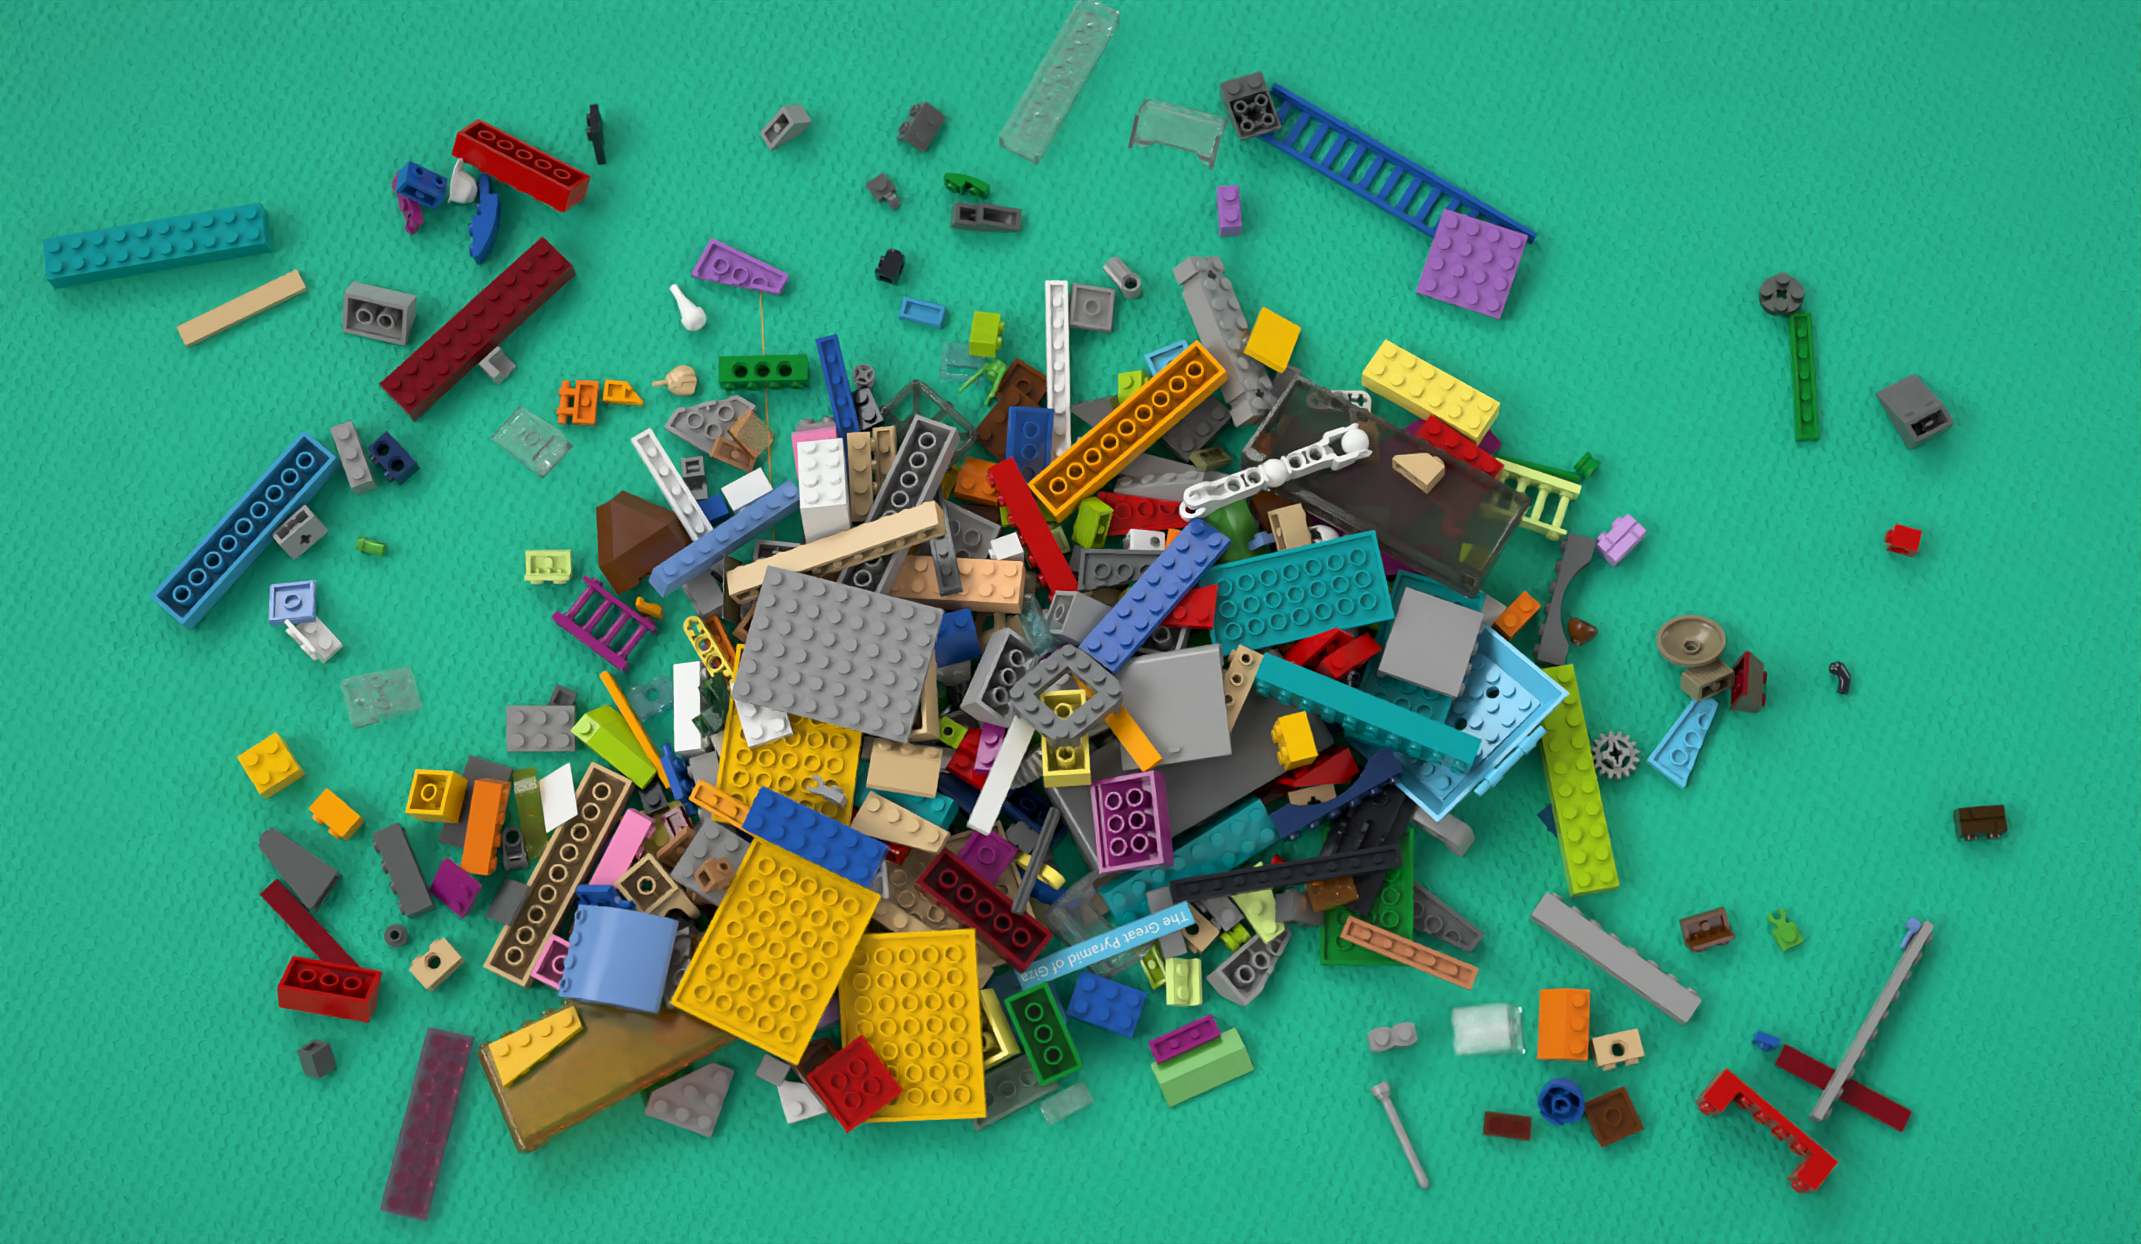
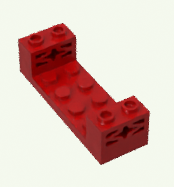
[1695,1068,1838,1194]

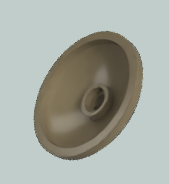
[1656,615,1726,667]

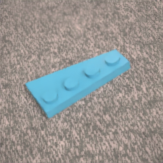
[1646,697,1719,789]

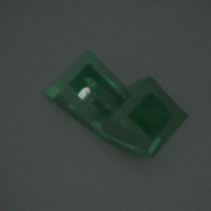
[691,672,730,738]

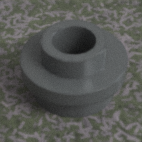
[384,924,408,948]

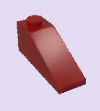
[1284,627,1354,673]
[1316,632,1382,682]

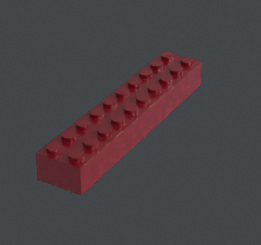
[379,236,576,422]

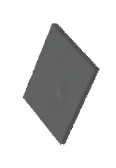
[485,878,531,927]

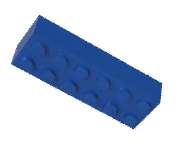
[741,786,890,889]

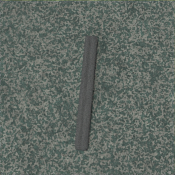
[1011,807,1061,915]

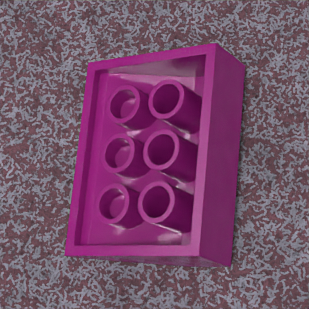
[1090,770,1174,874]

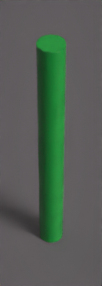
[1493,453,1581,483]

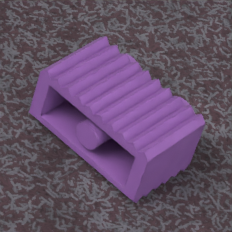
[1217,185,1242,237]

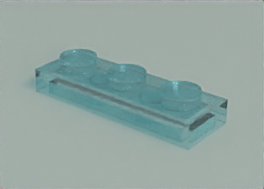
[1018,596,1054,656]

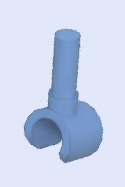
[1900,917,1921,950]

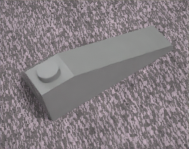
[1206,923,1292,1007]

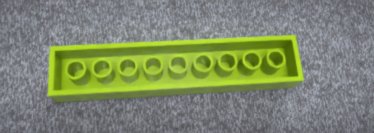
[1538,664,1619,898]

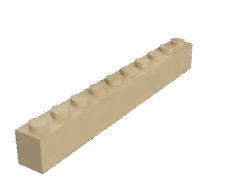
[726,501,947,605]

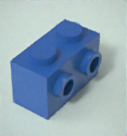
[395,161,448,210]

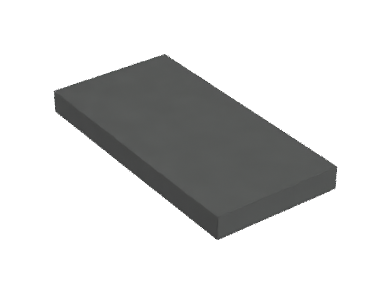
[438,755,514,849]

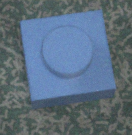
[1247,531,1276,551]

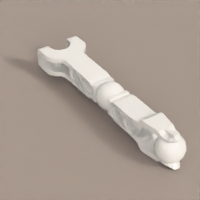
[1179,423,1373,522]

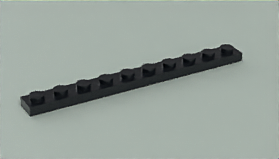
[1169,844,1403,905]

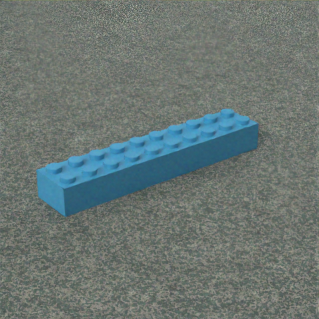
[150,430,342,631]

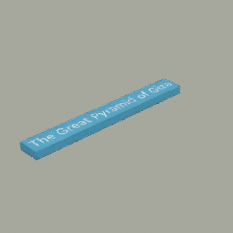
[1014,900,1195,991]

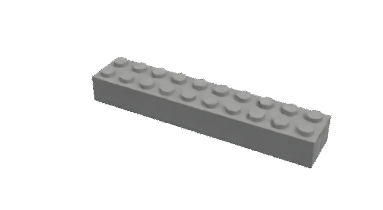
[837,414,960,595]

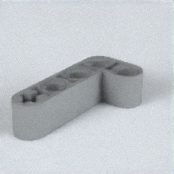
[1409,804,1475,857]

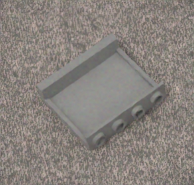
[1375,587,1485,703]

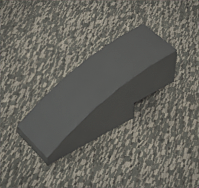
[950,202,1022,232]

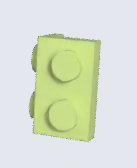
[524,550,573,584]

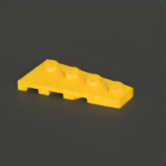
[489,1005,584,1088]

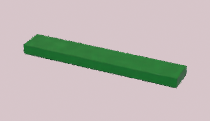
[1788,312,1819,441]

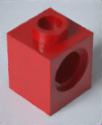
[1884,524,1922,557]

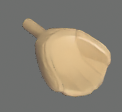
[652,365,697,396]

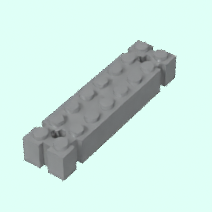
[1172,256,1283,427]

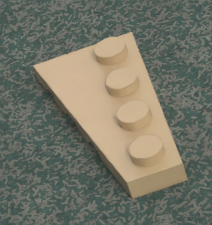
[850,791,950,854]

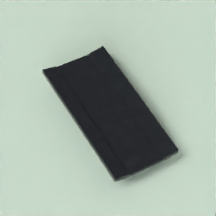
[1304,765,1416,918]

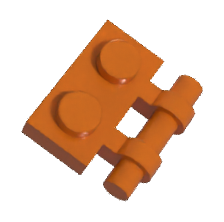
[556,380,600,426]

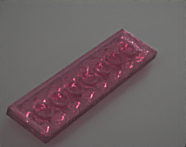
[379,1027,474,1221]

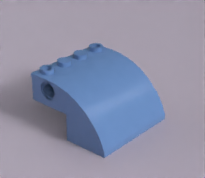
[558,905,679,1013]

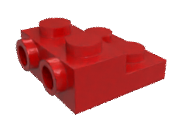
[945,727,989,791]

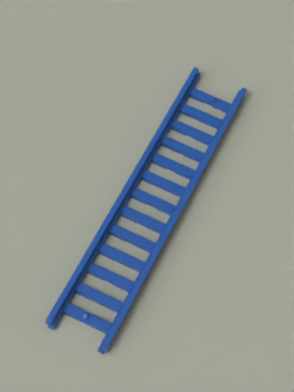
[1256,83,1538,244]

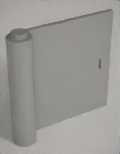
[1110,643,1232,771]

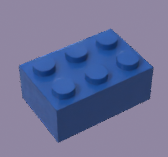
[1066,970,1147,1040]

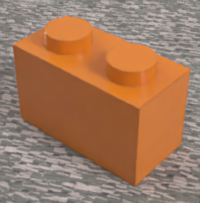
[1492,590,1541,642]

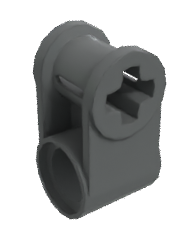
[502,826,530,872]

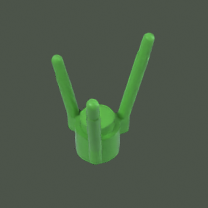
[958,359,1008,406]

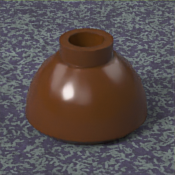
[1568,617,1599,646]

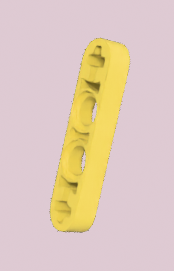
[683,616,733,692]
[1013,848,1065,890]

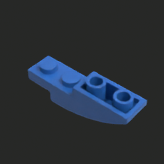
[469,174,501,264]

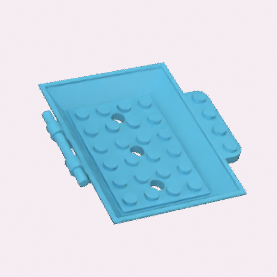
[1345,620,1569,823]

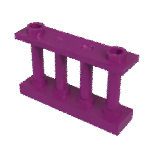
[551,575,658,674]

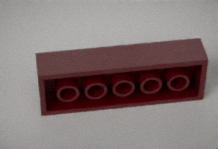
[914,847,1054,975]

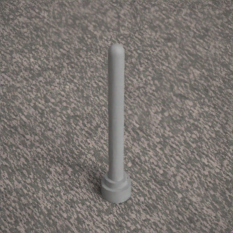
[1370,1081,1429,1189]

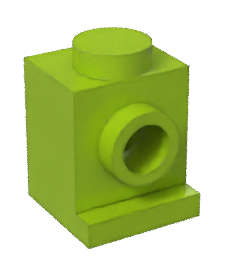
[937,716,968,749]

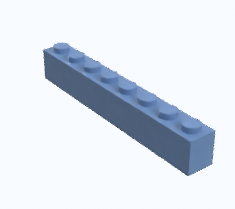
[649,480,800,598]

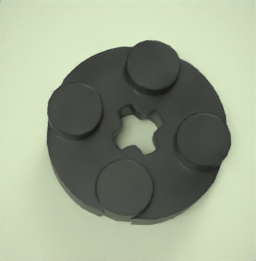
[1759,273,1804,317]

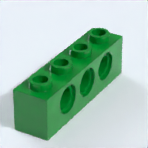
[719,354,809,391]

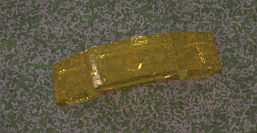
[513,766,549,860]

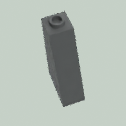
[258,827,343,913]

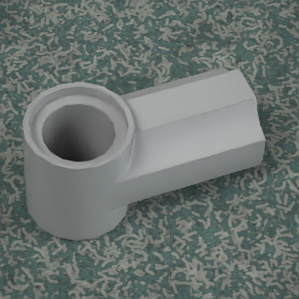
[1103,256,1142,299]

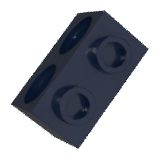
[367,431,420,486]

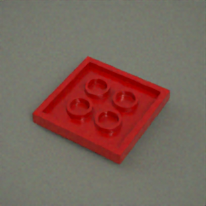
[806,1034,905,1133]

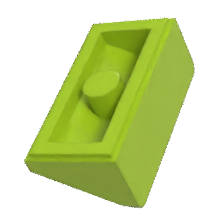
[1134,938,1166,990]

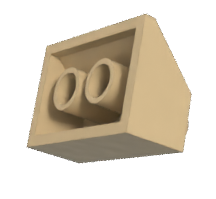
[866,738,942,799]

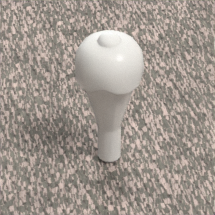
[670,284,706,331]

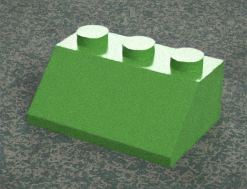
[1204,499,1268,564]

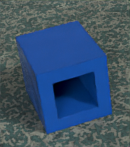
[697,493,731,527]

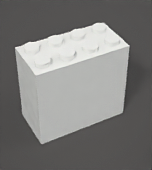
[797,438,853,544]

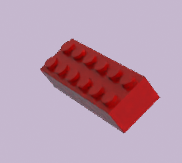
[451,119,591,213]

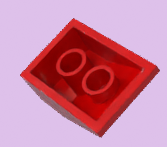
[1274,745,1359,787]

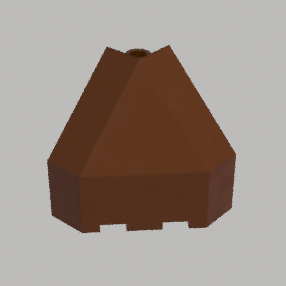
[596,490,693,595]

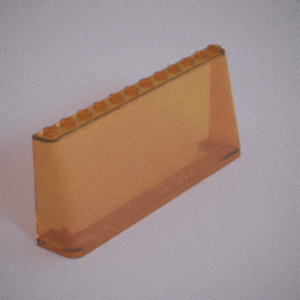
[477,925,739,1154]

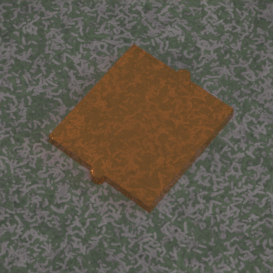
[727,408,776,460]

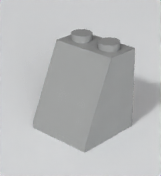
[1041,591,1113,647]

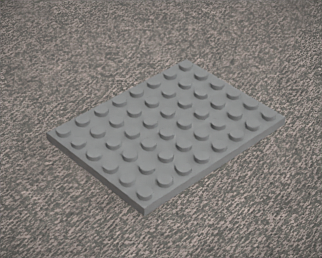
[730,565,945,744]

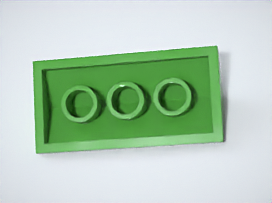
[1150,1027,1254,1108]

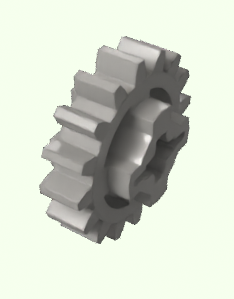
[1591,730,1640,781]

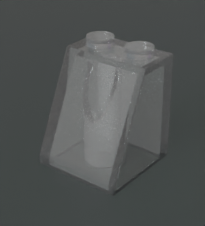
[1451,1002,1525,1057]

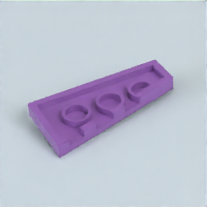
[691,238,790,296]

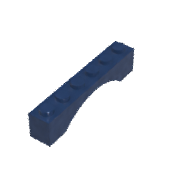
[1269,746,1405,842]

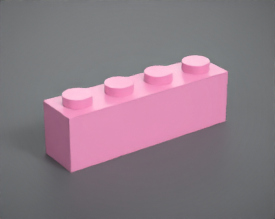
[589,808,656,897]

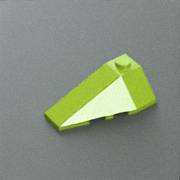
[571,704,658,790]

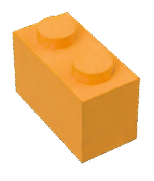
[308,788,365,841]

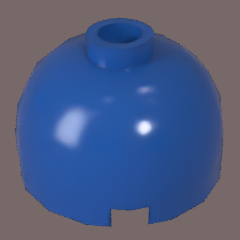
[1537,1077,1585,1126]

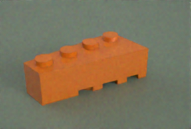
[461,778,512,875]

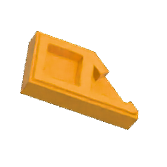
[602,379,644,407]
[635,597,665,620]

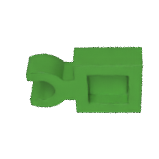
[1766,908,1804,952]

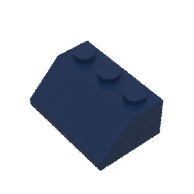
[936,771,1000,820]
[1000,785,1068,850]

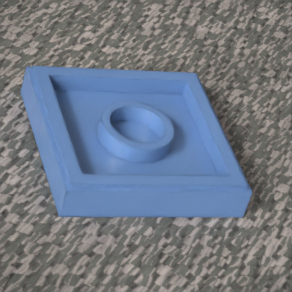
[269,580,317,626]

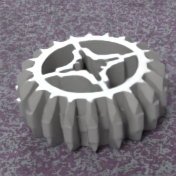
[1010,742,1043,789]

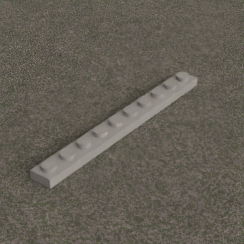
[1808,920,1934,1123]

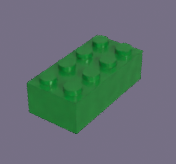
[1003,981,1084,1087]

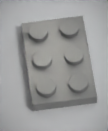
[506,705,576,751]

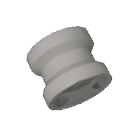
[852,364,875,389]

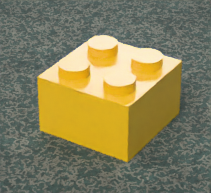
[1271,711,1318,771]
[237,732,306,799]
[405,769,468,823]

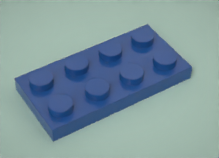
[1006,406,1054,497]

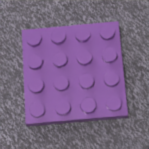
[1416,209,1528,320]

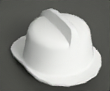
[448,158,477,204]

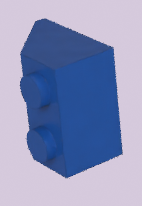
[934,608,982,668]

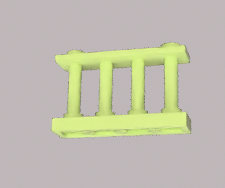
[1478,458,1582,541]

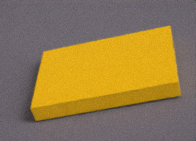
[1243,307,1301,374]

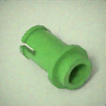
[356,536,386,557]

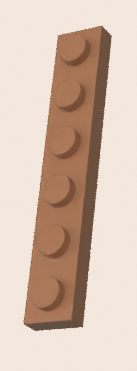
[1340,916,1479,991]

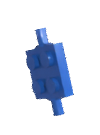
[660,743,697,818]
[574,885,636,911]

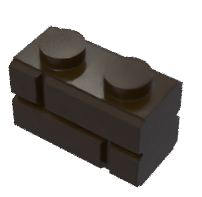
[1953,805,2008,842]

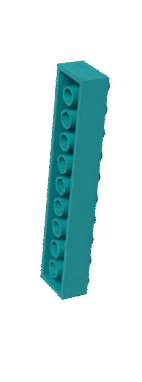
[43,202,272,289]
[1253,652,1482,776]

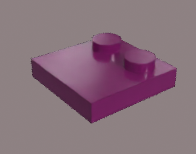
[958,830,1019,885]
[429,857,482,919]

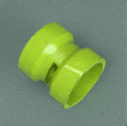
[1219,922,1251,954]

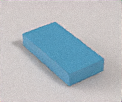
[898,296,947,329]

